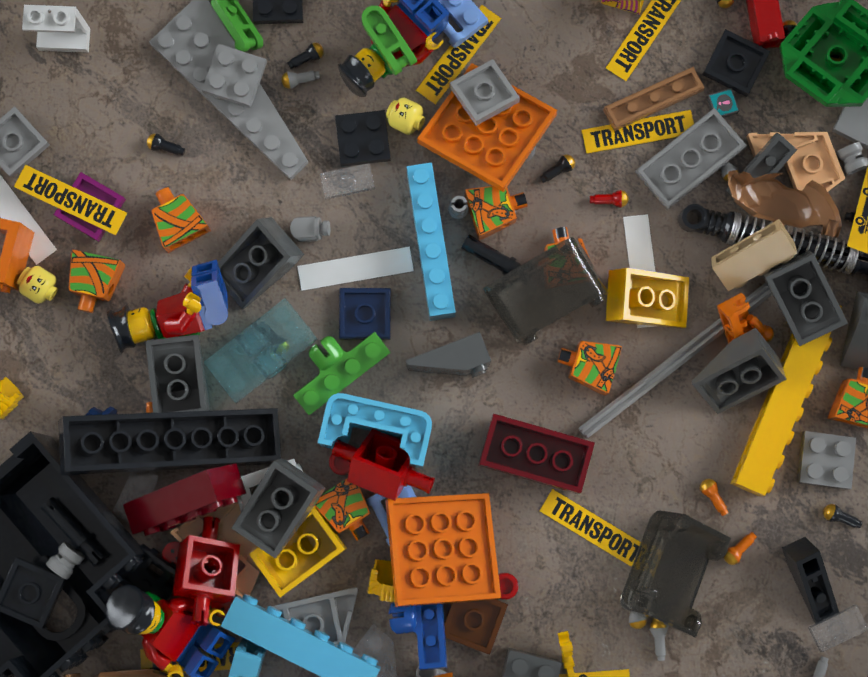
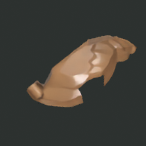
[728,170,842,238]

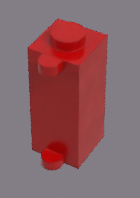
[746,0,785,49]

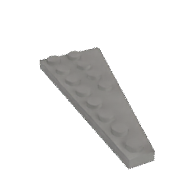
[149,0,309,180]

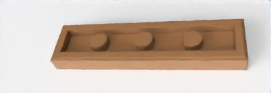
[603,67,705,131]

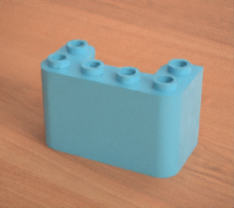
[318,393,432,469]

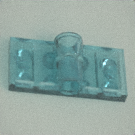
[204,298,318,403]

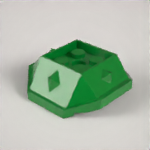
[780,0,868,107]

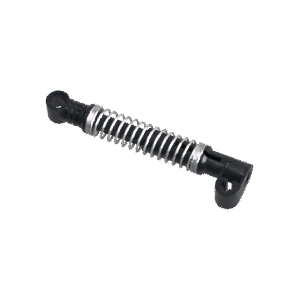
[678,204,868,275]

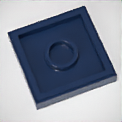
[339,288,391,340]

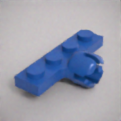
[389,602,447,670]

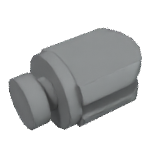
[290,216,331,242]

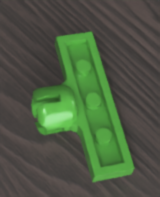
[293,331,391,415]

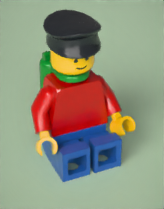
[338,0,450,97]
[107,260,228,353]
[105,585,235,677]

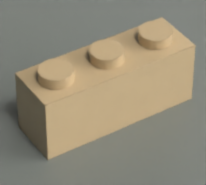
[711,219,797,291]

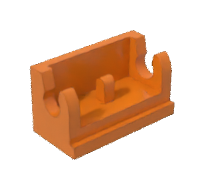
[717,293,753,344]

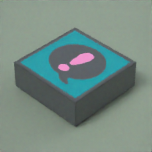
[706,88,740,118]

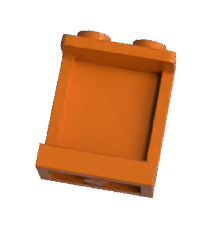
[0,218,35,293]

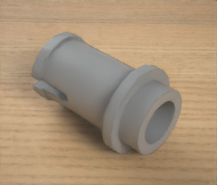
[448,196,469,219]

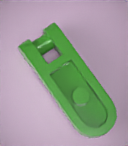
[211,0,263,52]
[362,6,417,76]

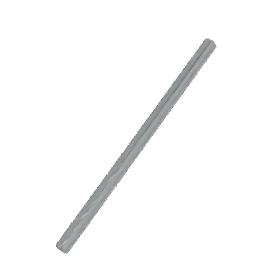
[579,283,772,438]

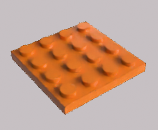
[417,63,557,192]
[386,493,501,607]

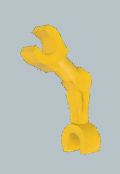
[557,631,575,677]

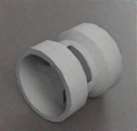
[836,142,868,176]
[46,541,85,580]

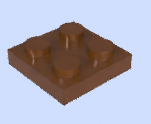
[444,600,508,655]

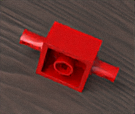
[332,429,435,501]
[173,517,240,626]

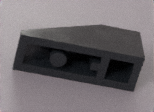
[782,537,840,625]

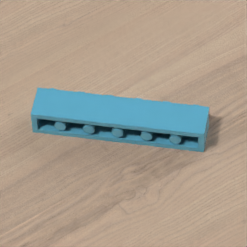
[407,163,456,321]
[221,594,381,677]

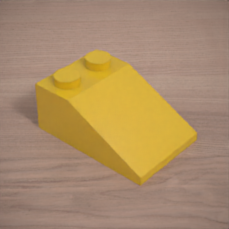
[606,268,689,328]
[249,506,347,598]

